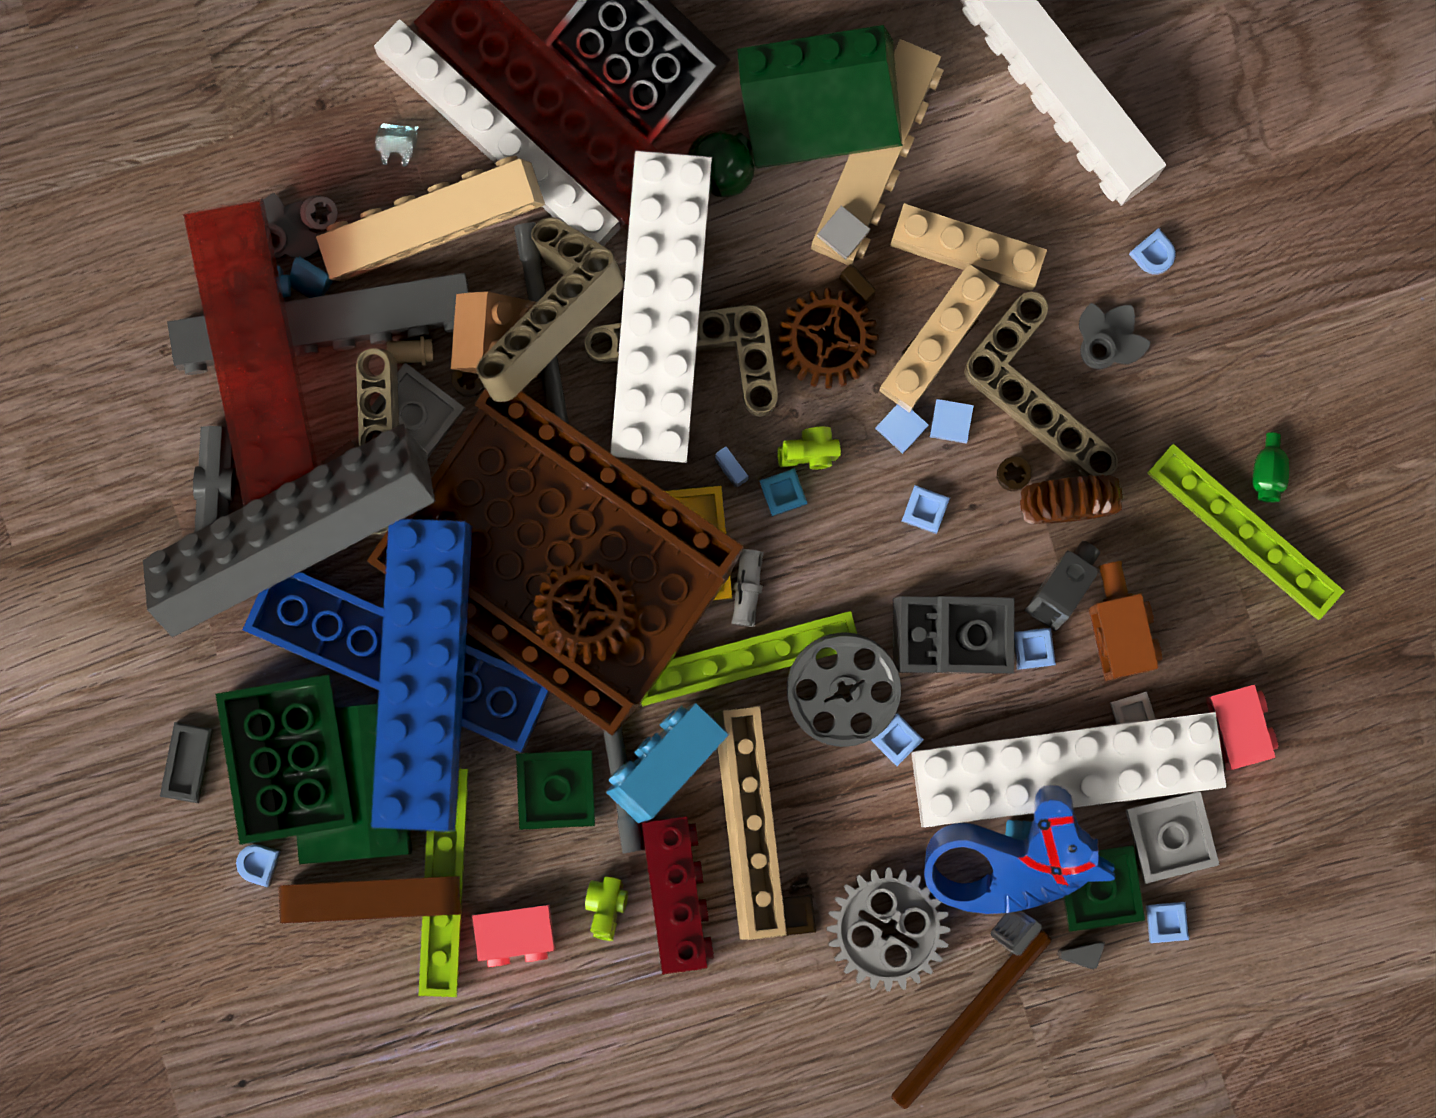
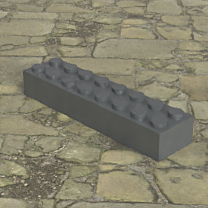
[143,424,435,638]

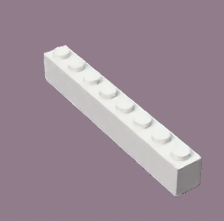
[374,19,620,246]

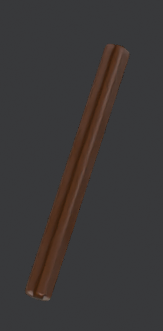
[891,929,1051,1109]

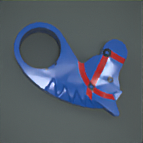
[924,785,1115,914]

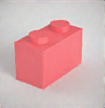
[1206,684,1278,770]
[472,904,556,967]

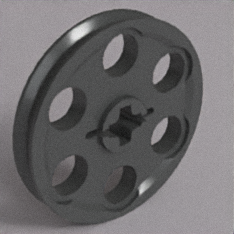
[787,632,901,747]

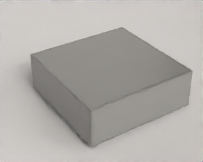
[817,205,870,260]

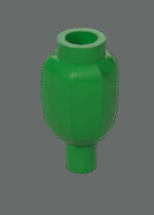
[1253,432,1289,502]

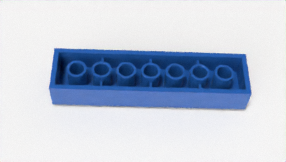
[371,519,472,831]
[242,572,550,753]

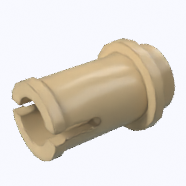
[387,336,433,366]

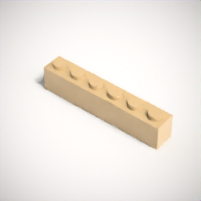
[811,39,944,265]
[316,156,545,282]
[714,707,786,940]

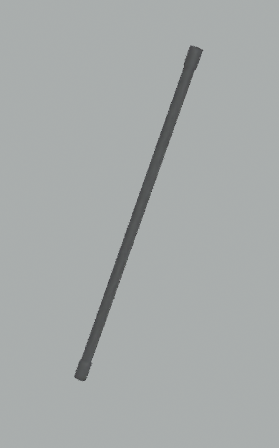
[514,222,645,854]

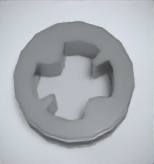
[300,195,338,230]

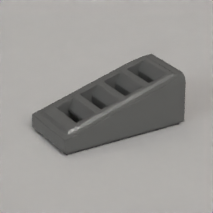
[991,911,1042,956]

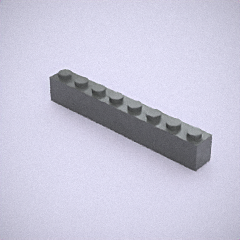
[167,273,470,375]

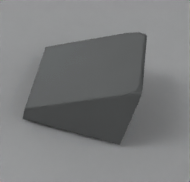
[1057,941,1105,970]

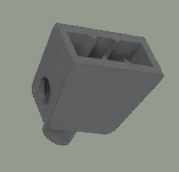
[1024,541,1100,632]

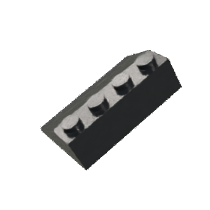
[542,0,730,147]

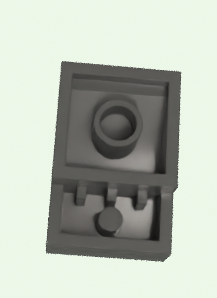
[893,596,1014,674]

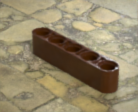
[278,876,461,924]

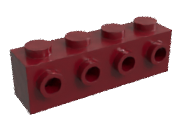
[642,817,714,975]

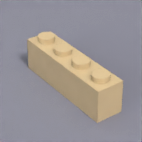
[890,203,1047,292]
[879,264,1000,413]

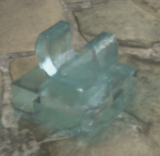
[375,124,418,167]

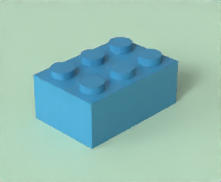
[606,703,729,823]

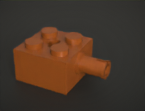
[1088,561,1162,681]

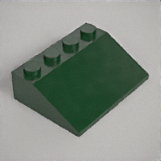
[737,25,903,169]
[215,675,354,845]
[297,704,412,865]

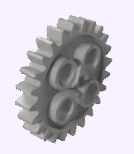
[826,867,950,991]

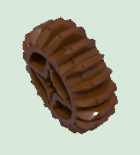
[777,288,879,390]
[1020,475,1123,524]
[533,561,636,664]

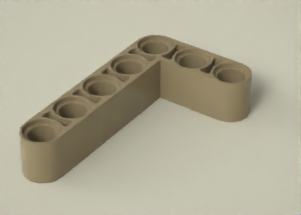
[476,218,625,402]
[964,292,1118,476]
[585,305,778,417]
[356,348,399,534]

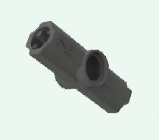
[193,426,236,533]

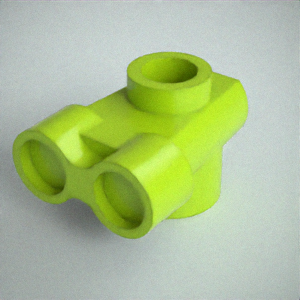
[777,426,841,470]
[585,877,628,941]

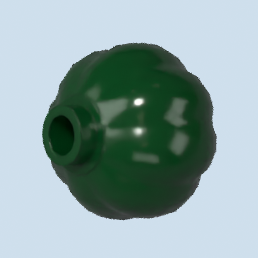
[688,130,754,197]

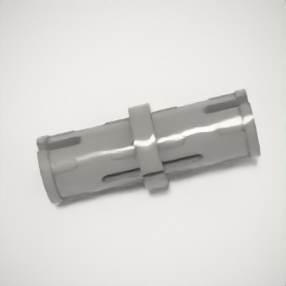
[731,549,764,627]

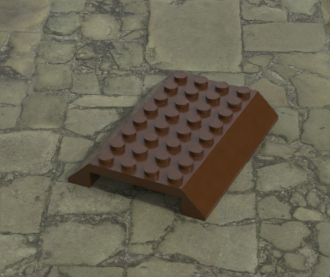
[367,389,744,736]

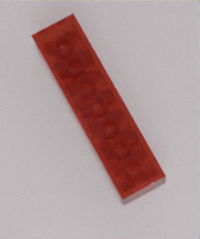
[414,0,660,232]
[183,198,318,507]

